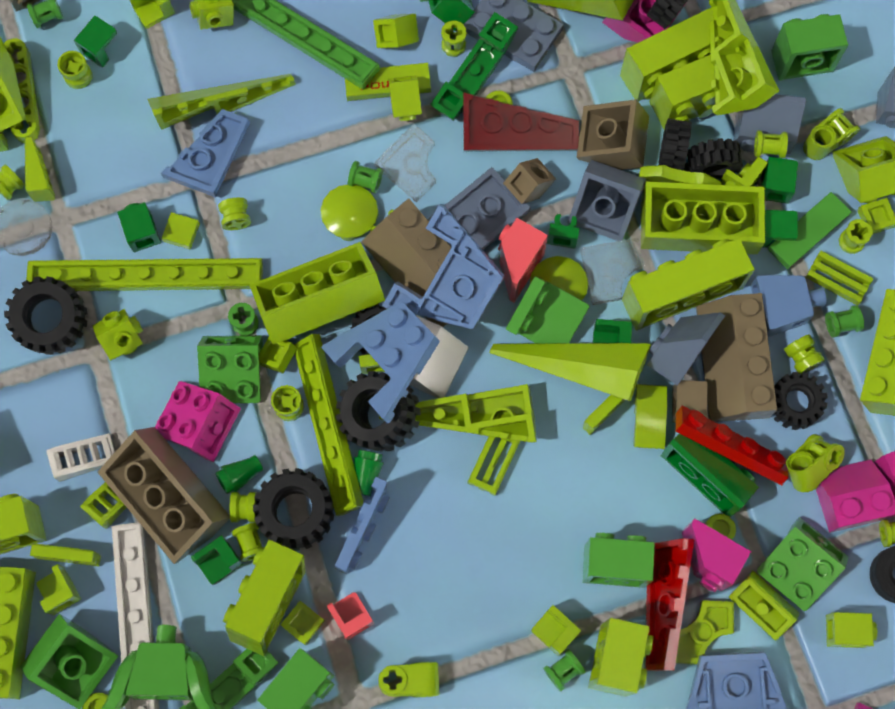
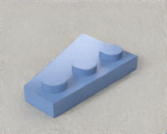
[161,109,250,197]
[334,477,390,574]

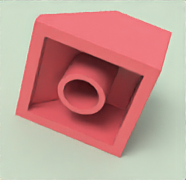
[498,218,548,303]

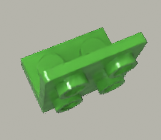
[506,276,590,344]
[197,335,263,403]
[757,517,849,611]

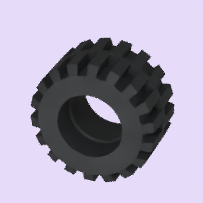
[4,276,88,355]
[336,371,421,452]
[253,468,334,551]

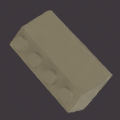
[361,198,451,327]
[696,293,777,422]
[98,427,230,564]

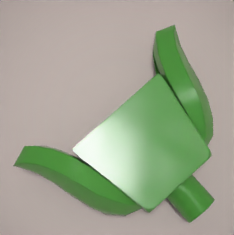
[101,625,216,709]

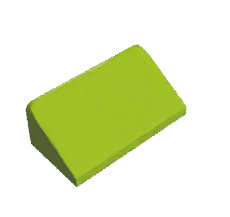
[729,571,800,641]

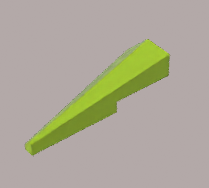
[709,0,779,115]
[147,74,296,130]
[489,343,651,401]
[378,384,537,443]

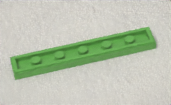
[232,0,380,90]

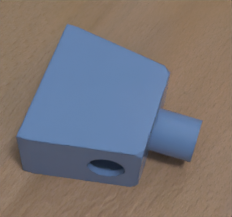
[750,275,826,337]

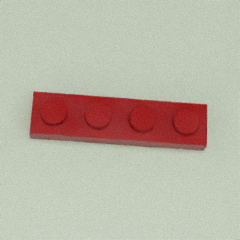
[676,405,789,486]

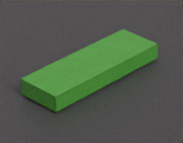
[767,192,852,270]

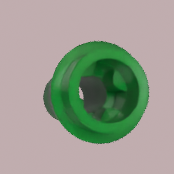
[354,450,384,496]
[215,455,264,494]

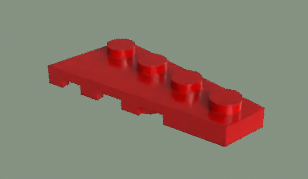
[646,538,695,671]

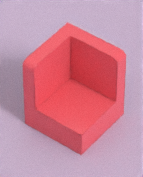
[327,592,375,640]

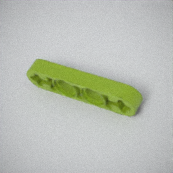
[4,38,40,143]

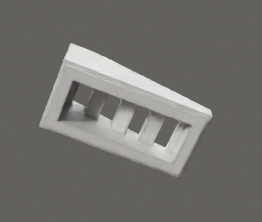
[46,433,115,482]

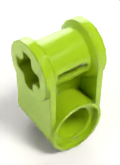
[803,108,860,160]
[786,434,845,492]
[378,662,439,697]

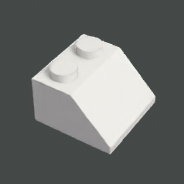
[409,315,469,398]

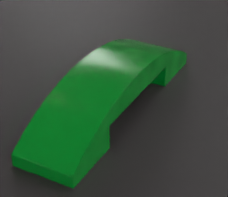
[430,12,518,121]

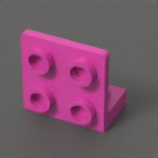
[155,381,241,462]

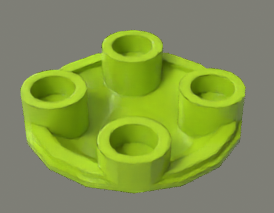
[320,185,379,241]
[529,256,588,301]

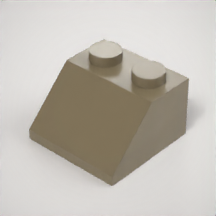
[577,99,649,170]

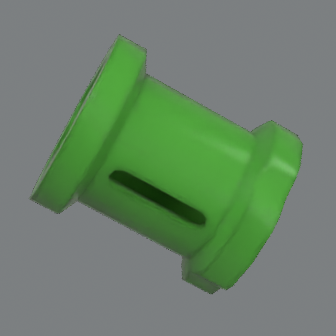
[26,0,64,29]
[348,161,383,194]
[228,303,259,336]
[825,305,864,338]
[543,649,586,692]

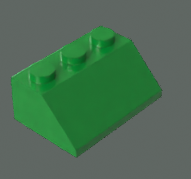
[661,434,759,517]

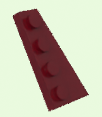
[463,92,579,151]

